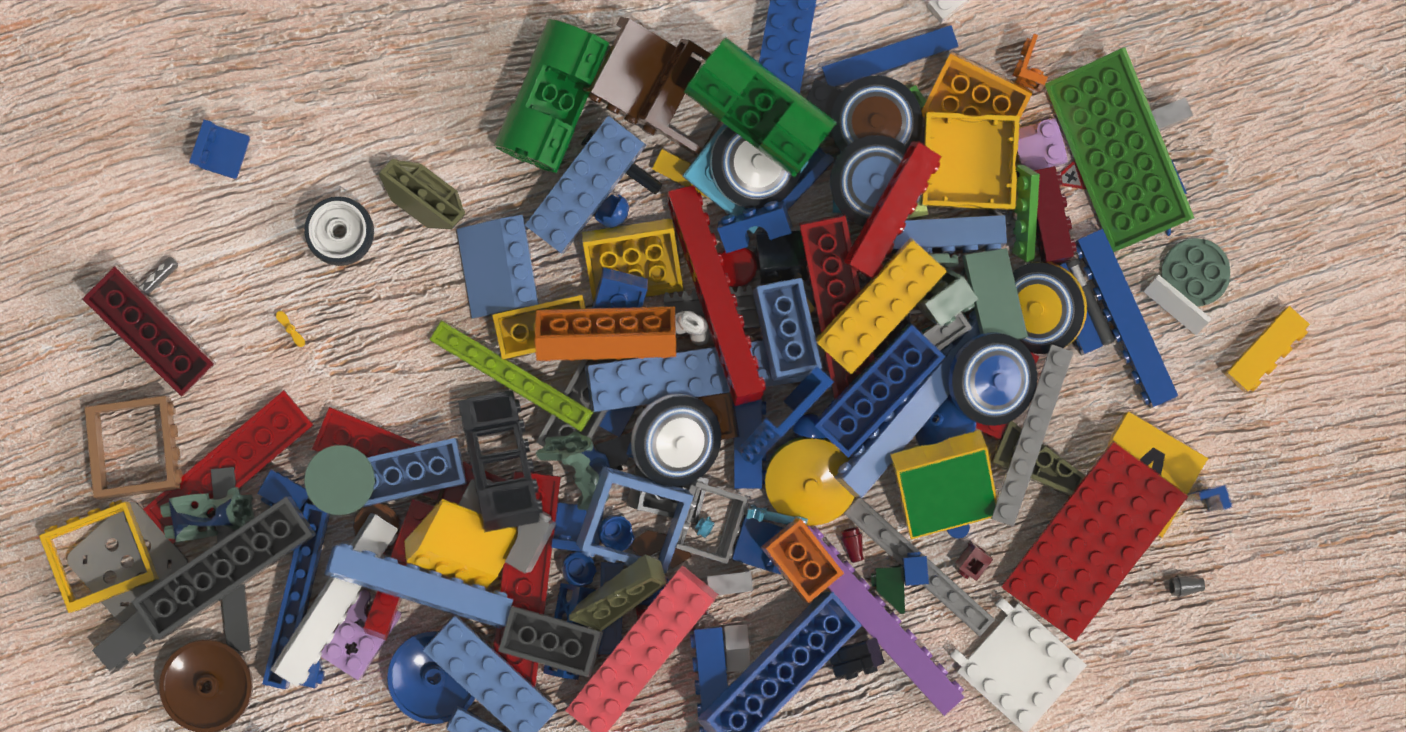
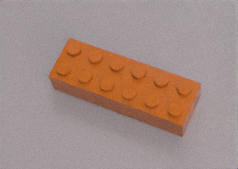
[535,307,676,361]

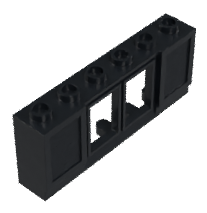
[458,390,543,532]

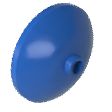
[915,394,977,446]

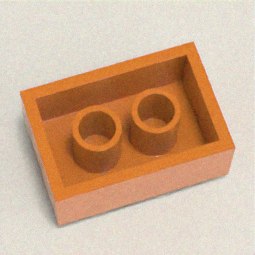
[761,518,844,603]

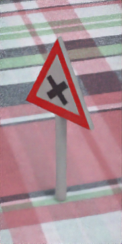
[1060,159,1087,190]

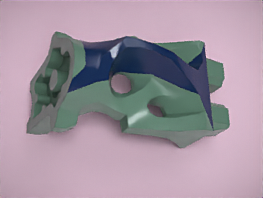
[536,431,610,512]
[160,487,255,542]

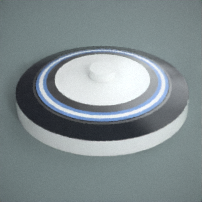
[710,126,801,209]
[631,394,721,487]

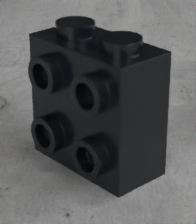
[756,230,807,284]

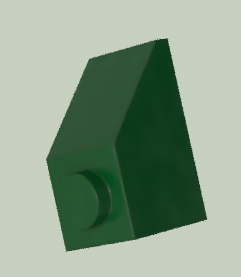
[871,567,905,614]

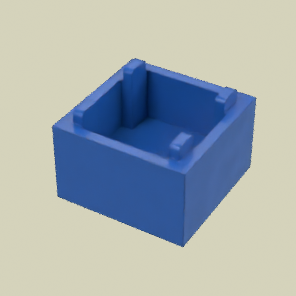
[592,267,648,309]

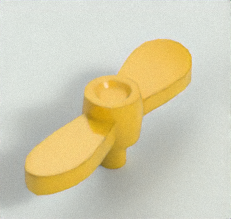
[276,311,305,347]

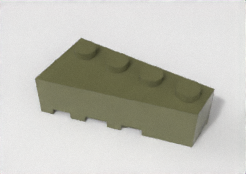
[991,421,1085,497]

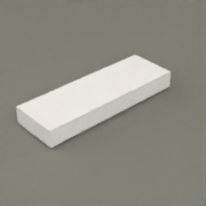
[1144,275,1211,335]

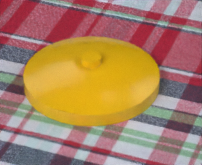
[765,436,855,526]

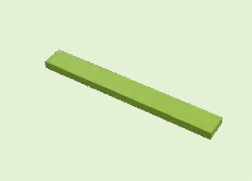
[429,321,593,432]

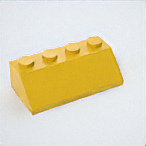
[492,295,586,360]

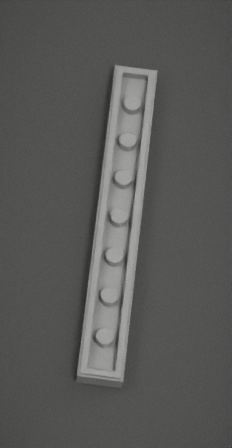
[844,497,995,637]

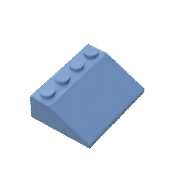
[457,215,539,319]

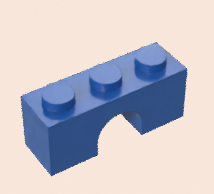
[717,201,793,253]

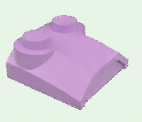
[1017,118,1068,170]

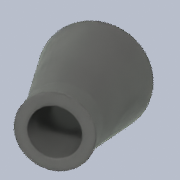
[1169,575,1205,598]

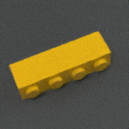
[1224,306,1310,393]

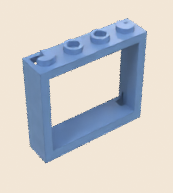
[576,466,694,573]

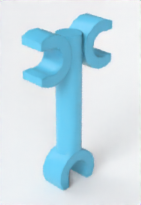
[746,504,808,525]

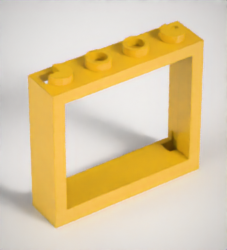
[39,499,159,613]

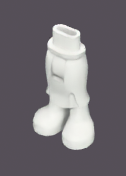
[675,311,711,346]

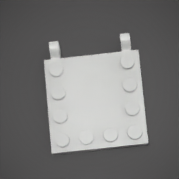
[949,598,1087,732]

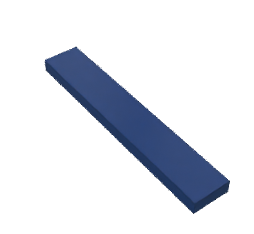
[822,25,959,87]

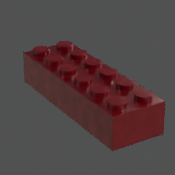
[82,266,216,397]

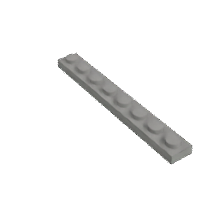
[991,345,1073,527]

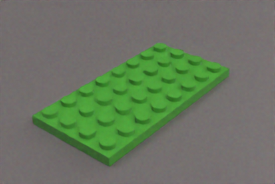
[1045,47,1194,252]

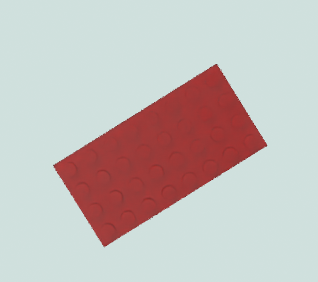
[1001,441,1188,641]

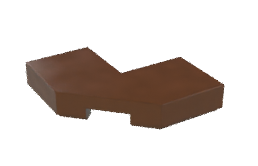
[630,530,692,568]

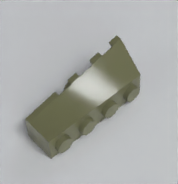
[569,555,667,631]

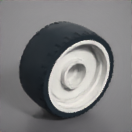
[304,196,374,266]

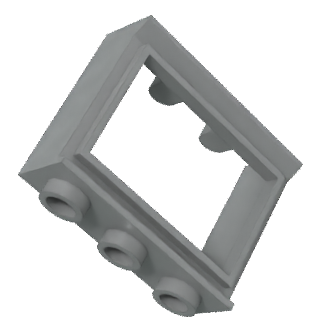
[676,481,748,564]

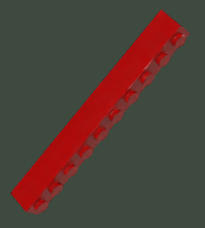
[666,185,766,406]

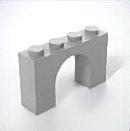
[459,479,556,573]

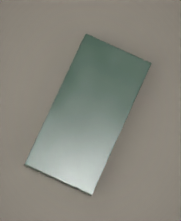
[962,248,1028,340]

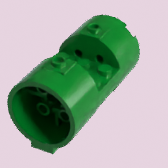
[494,19,611,173]
[684,37,837,177]

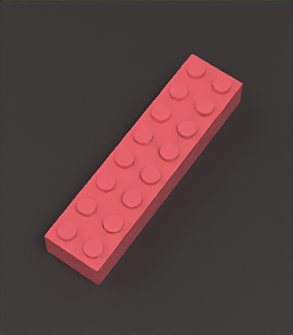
[565,565,719,732]

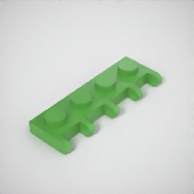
[1012,165,1040,262]

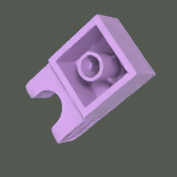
[321,589,401,681]

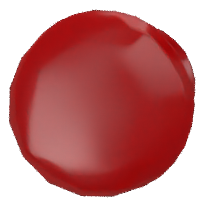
[721,248,758,287]

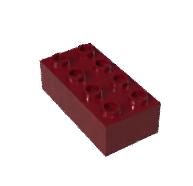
[1033,166,1077,264]

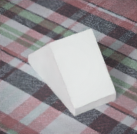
[724,624,750,672]

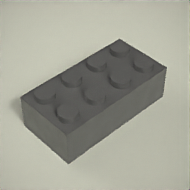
[499,606,603,677]

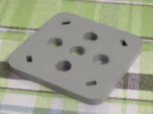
[67,502,188,622]

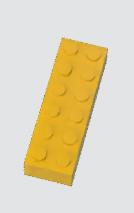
[816,237,947,374]

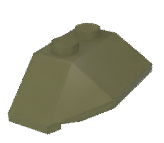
[379,159,465,230]

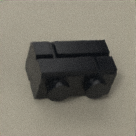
[830,637,884,680]

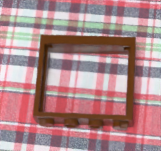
[637,39,723,156]

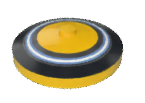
[1013,262,1087,354]

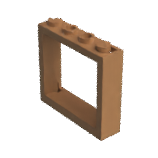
[85,396,183,500]

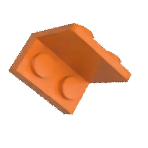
[1012,34,1048,92]

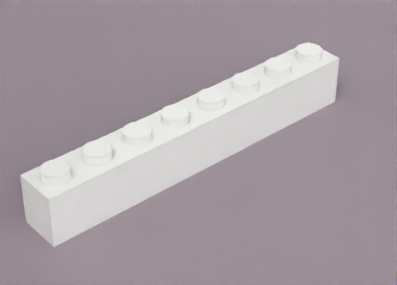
[270,513,398,687]

